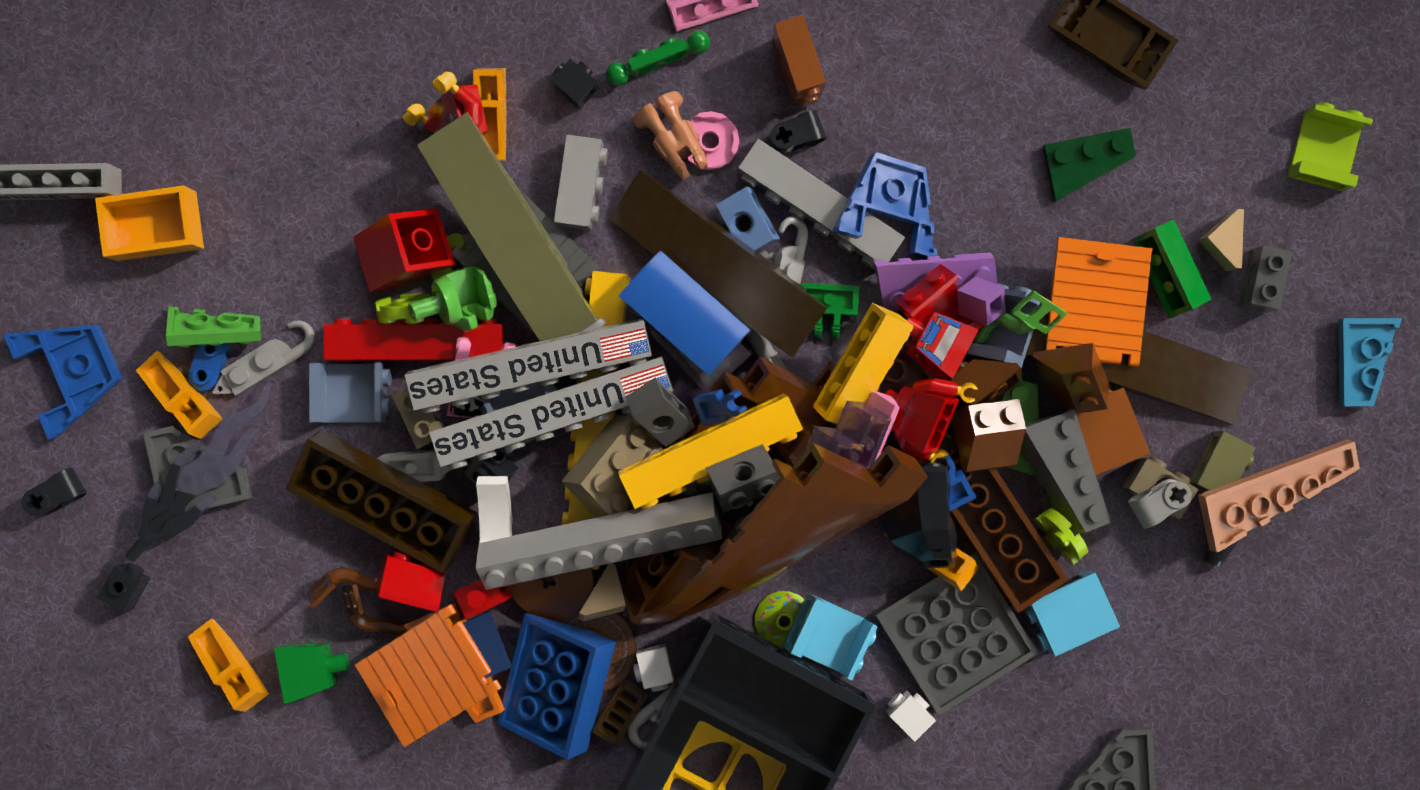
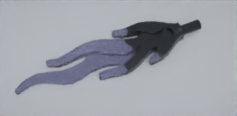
[125,382,272,562]

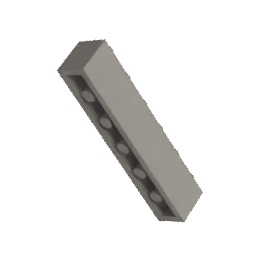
[738,139,905,270]

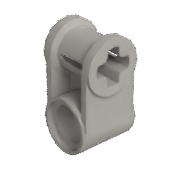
[1128,479,1192,529]

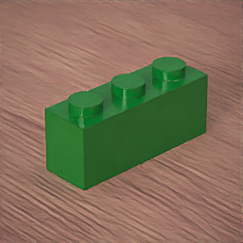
[1132,220,1212,319]

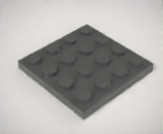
[875,552,1039,716]

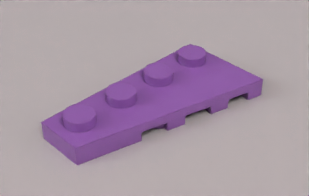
[874,252,997,312]

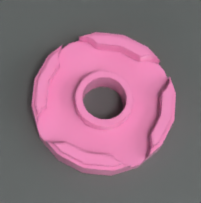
[687,111,739,171]

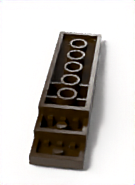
[609,170,828,358]
[1026,298,1251,425]

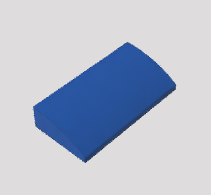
[619,251,750,376]

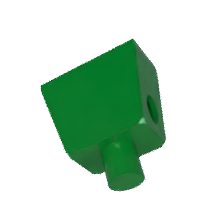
[274,643,350,704]

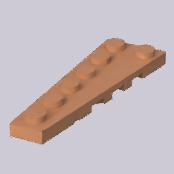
[1198,440,1360,552]

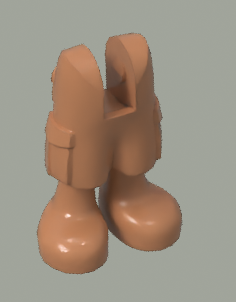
[632,91,708,180]

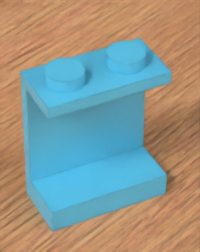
[1024,570,1120,657]
[782,593,878,680]

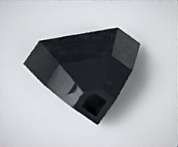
[877,463,957,568]

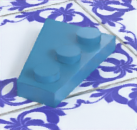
[1338,318,1402,407]

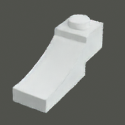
[476,476,513,543]

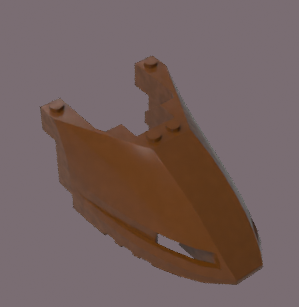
[622,357,928,624]

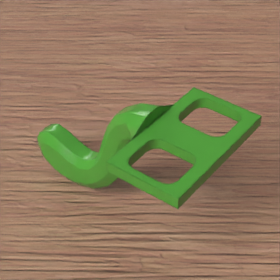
[973,290,1068,344]

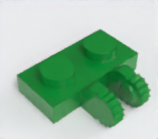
[800,283,859,338]

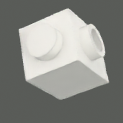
[634,643,674,692]
[887,690,936,741]

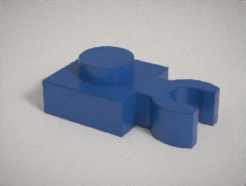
[692,389,747,426]
[932,455,976,512]

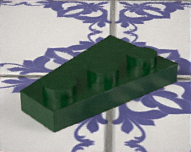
[1042,128,1136,203]

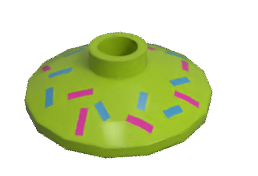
[755,591,804,649]

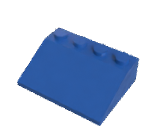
[497,613,616,760]

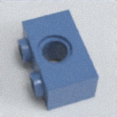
[716,187,780,252]

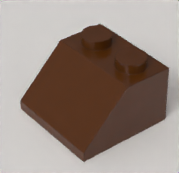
[1033,343,1109,413]
[951,359,1023,405]
[951,399,1026,473]

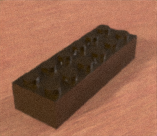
[285,430,478,573]

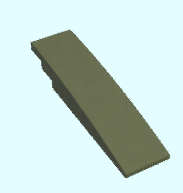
[417,112,598,341]

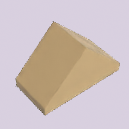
[1198,209,1244,271]
[578,563,626,621]

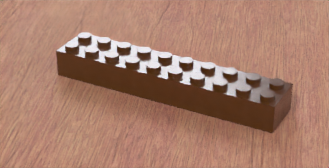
[877,338,1068,613]

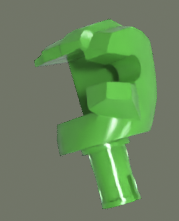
[408,266,497,332]

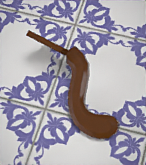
[307,567,379,608]
[341,584,407,640]

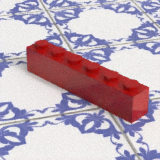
[324,319,506,361]

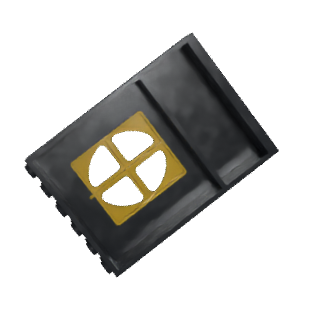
[618,612,877,790]

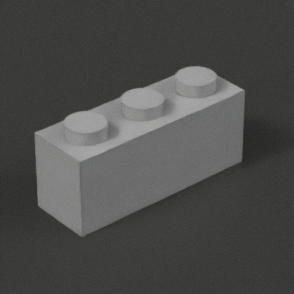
[554,135,608,231]

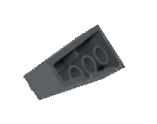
[1020,409,1111,533]

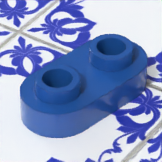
[188,343,230,391]

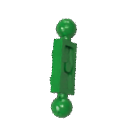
[606,30,710,86]

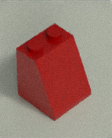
[353,208,455,293]

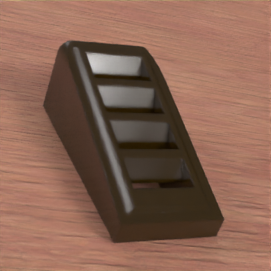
[592,678,649,747]

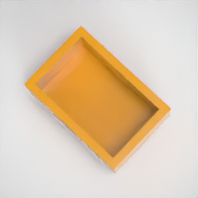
[95,185,204,261]

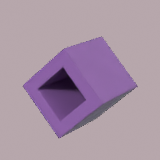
[957,276,1006,326]

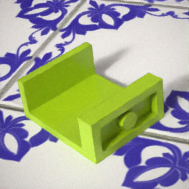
[1288,102,1373,192]

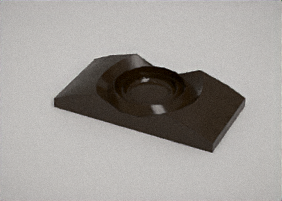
[1047,0,1179,90]

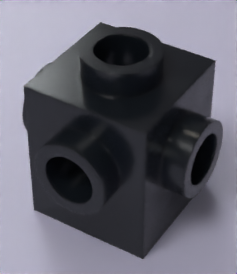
[464,449,519,485]

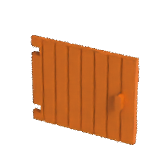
[1045,237,1152,367]
[355,604,502,747]

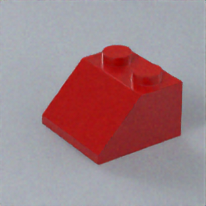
[375,550,446,612]

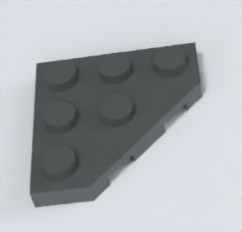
[143,426,252,513]
[1064,726,1156,790]

